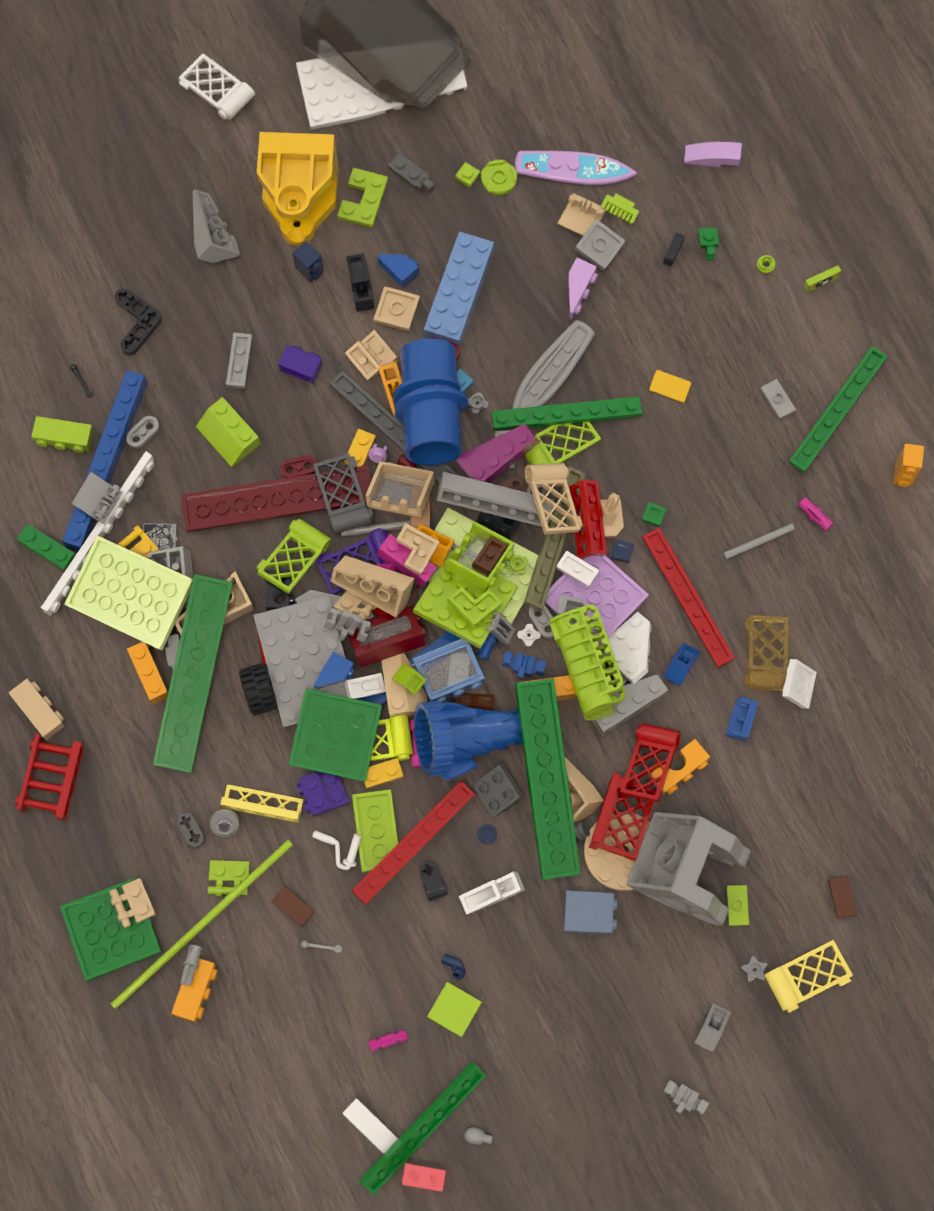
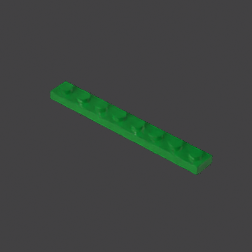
[789,346,888,473]
[491,397,642,431]
[359,1061,486,1196]

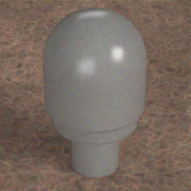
[464,1127,493,1145]

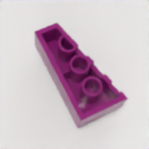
[456,424,540,483]

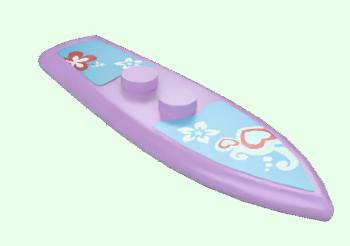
[515,151,637,185]

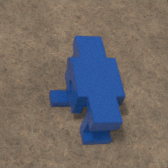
[502,651,547,678]

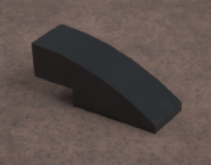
[346,253,374,312]

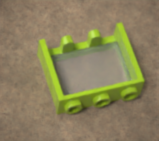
[445,521,515,592]

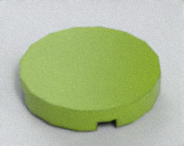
[481,160,517,195]

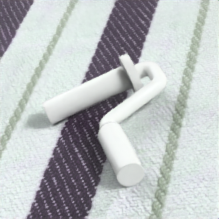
[313,830,362,870]

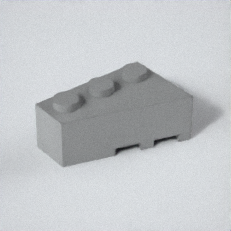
[147,546,193,609]

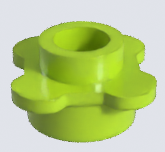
[507,554,528,575]

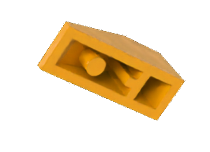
[379,360,401,420]

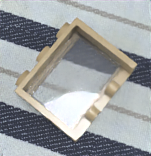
[366,461,435,518]

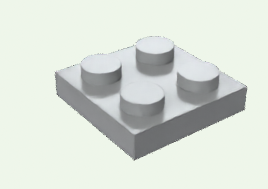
[574,219,625,271]

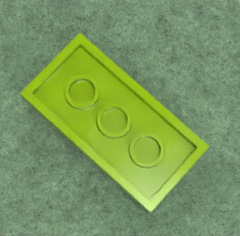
[352,789,398,873]

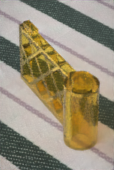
[744,615,788,691]

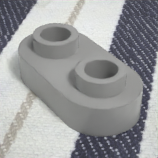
[126,416,159,449]
[529,605,554,639]

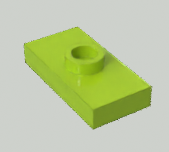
[726,885,749,926]

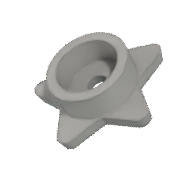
[742,956,767,982]

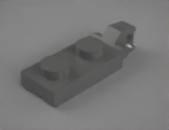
[388,152,434,193]

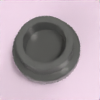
[574,821,591,840]

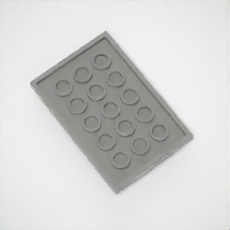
[254,595,351,728]

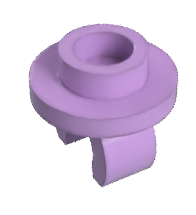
[368,444,387,463]

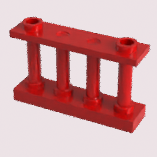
[15,734,85,822]

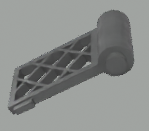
[313,453,374,534]

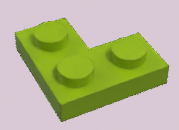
[447,587,503,628]

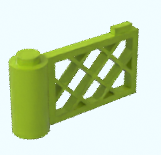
[524,422,601,465]
[256,519,332,594]

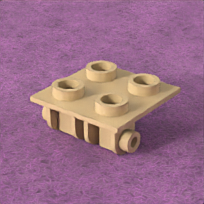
[557,193,605,236]

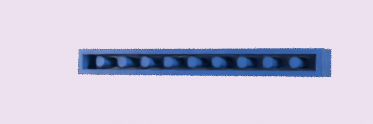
[62,370,147,551]

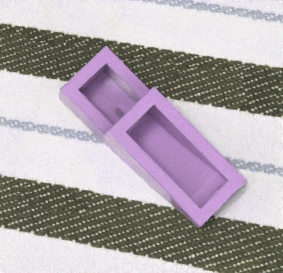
[684,142,742,167]

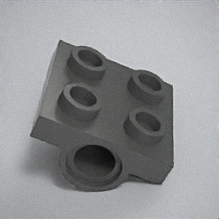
[472,763,523,818]

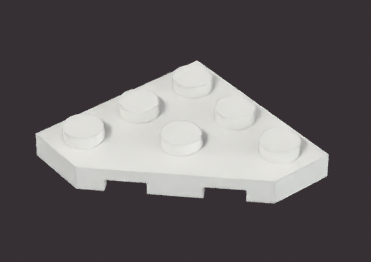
[601,612,652,685]

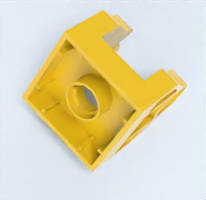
[257,132,339,246]

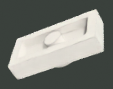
[556,551,599,588]
[344,673,386,699]

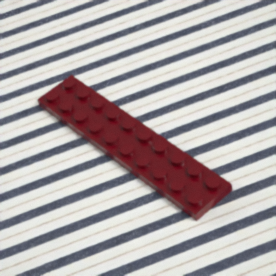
[181,465,371,533]

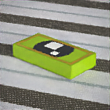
[803,266,841,293]

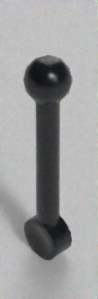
[70,364,93,398]

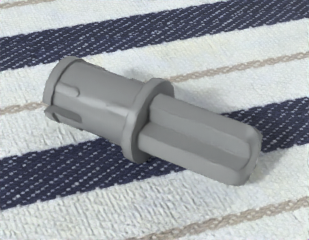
[181,945,202,986]

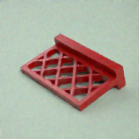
[589,772,656,861]

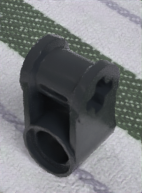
[419,861,448,902]

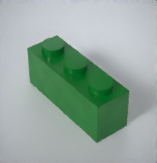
[17,523,76,572]

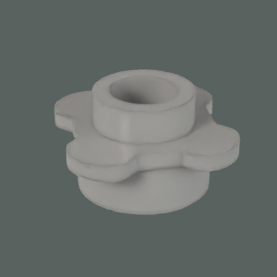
[468,392,488,414]

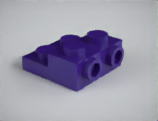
[297,772,350,817]

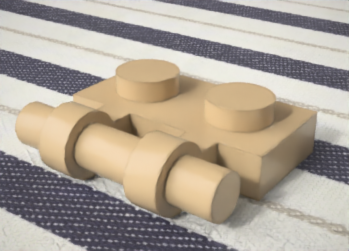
[333,591,376,620]
[109,878,156,928]

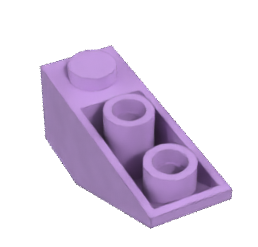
[568,258,598,320]

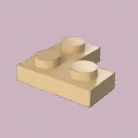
[396,523,440,576]

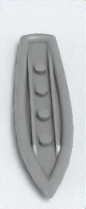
[512,320,595,409]

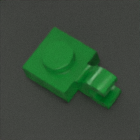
[698,227,719,260]

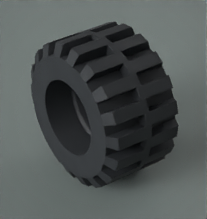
[239,663,277,716]

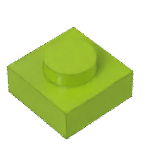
[455,162,480,188]

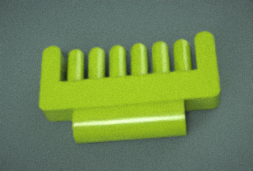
[601,193,639,225]

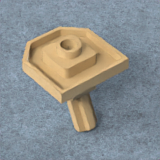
[600,493,624,538]

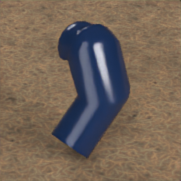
[441,954,465,980]

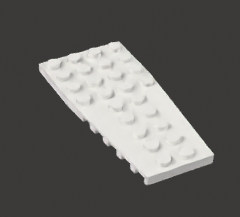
[296,39,467,130]

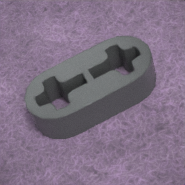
[177,813,205,848]

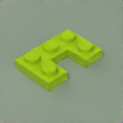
[337,168,388,228]

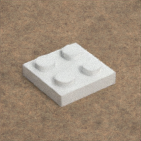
[782,659,817,709]

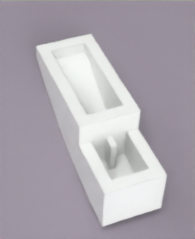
[459,872,525,914]
[342,1098,398,1154]

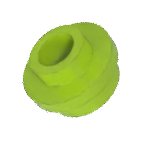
[757,255,775,273]

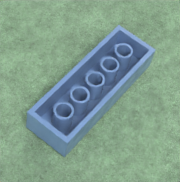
[424,231,494,348]

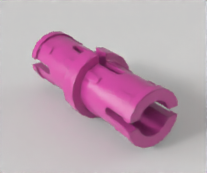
[798,497,834,531]

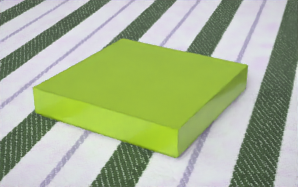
[427,982,482,1038]

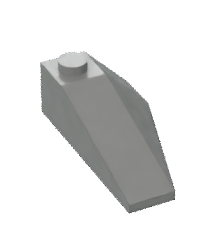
[193,189,240,263]

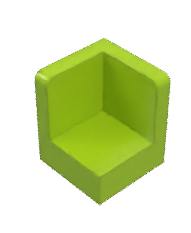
[392,664,426,695]

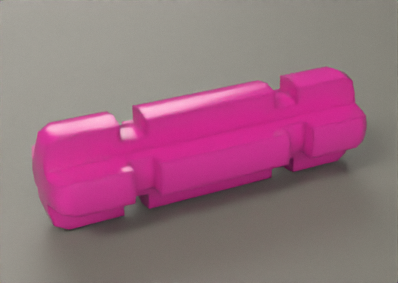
[368,1030,408,1051]

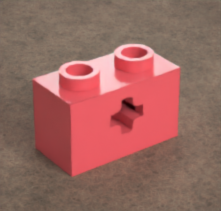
[402,1164,446,1192]

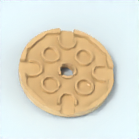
[584,812,650,891]

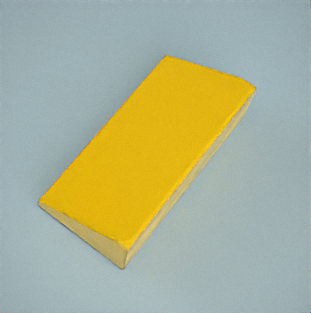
[649,370,691,403]

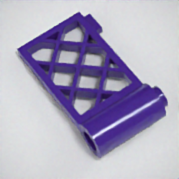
[316,528,388,595]

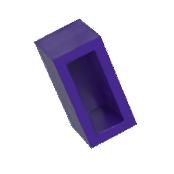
[278,345,323,384]

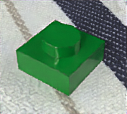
[642,502,666,527]

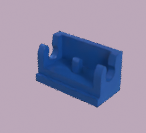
[725,697,758,742]

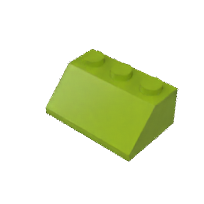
[196,397,261,467]

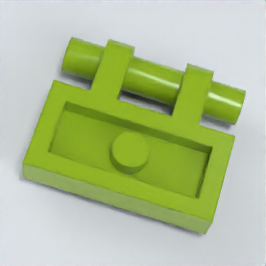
[208,860,250,897]

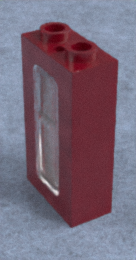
[346,606,427,668]

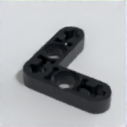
[115,289,161,356]

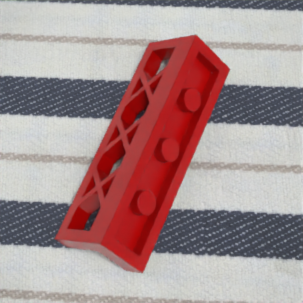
[569,479,607,559]

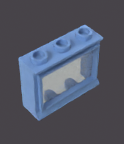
[413,639,485,703]

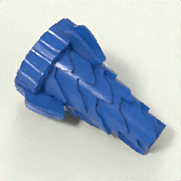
[414,701,522,781]

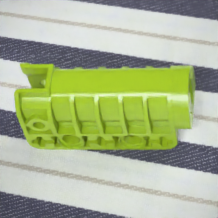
[549,605,626,721]

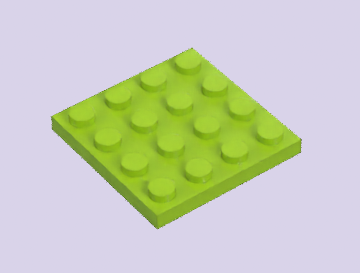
[413,550,518,649]

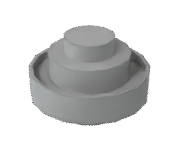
[210,809,239,837]

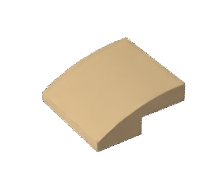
[345,330,399,381]

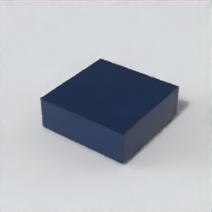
[611,539,634,563]

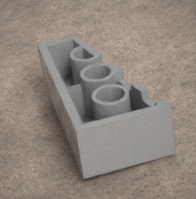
[592,675,668,737]

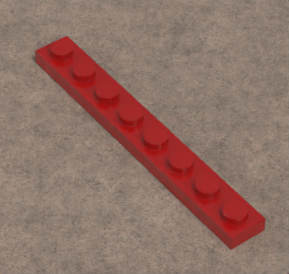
[642,528,735,668]
[351,781,475,905]

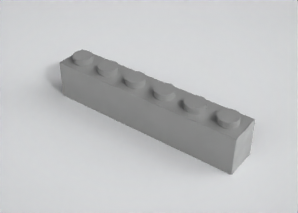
[437,472,554,527]

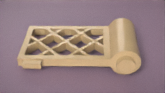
[525,463,583,534]

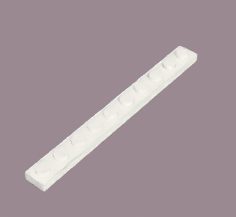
[41,452,155,616]

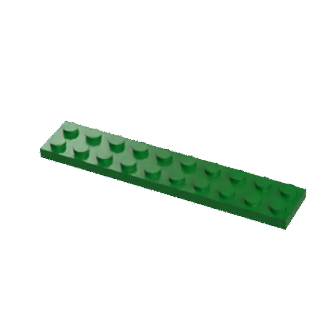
[153,574,232,773]
[514,678,581,880]

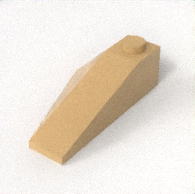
[382,653,428,718]
[565,757,604,823]

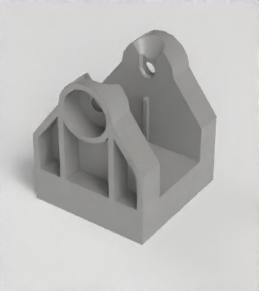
[626,812,751,926]

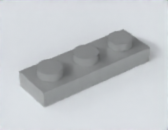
[226,333,253,389]

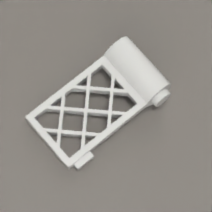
[179,54,255,120]

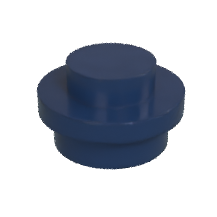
[477,824,497,844]

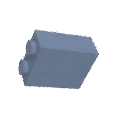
[564,891,617,935]

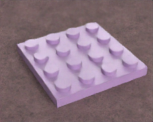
[545,555,649,646]

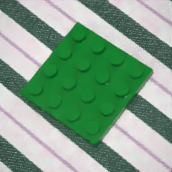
[289,688,382,782]
[60,878,162,982]

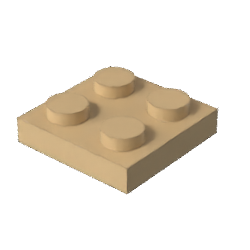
[374,286,420,332]

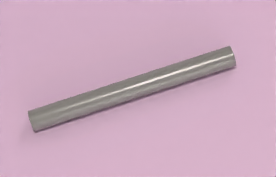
[341,520,411,537]
[723,523,795,560]

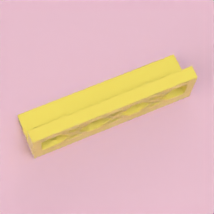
[220,784,304,823]

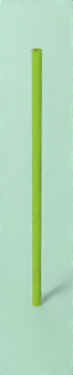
[110,840,293,1009]

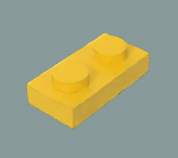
[344,429,376,467]
[364,758,404,789]

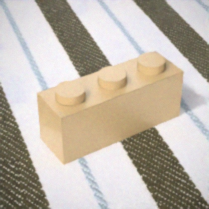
[9,679,65,741]

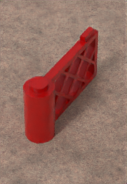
[618,723,681,802]

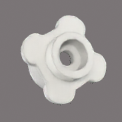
[517,624,541,646]

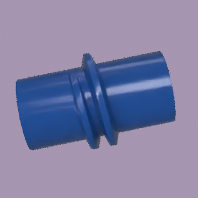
[393,338,468,465]

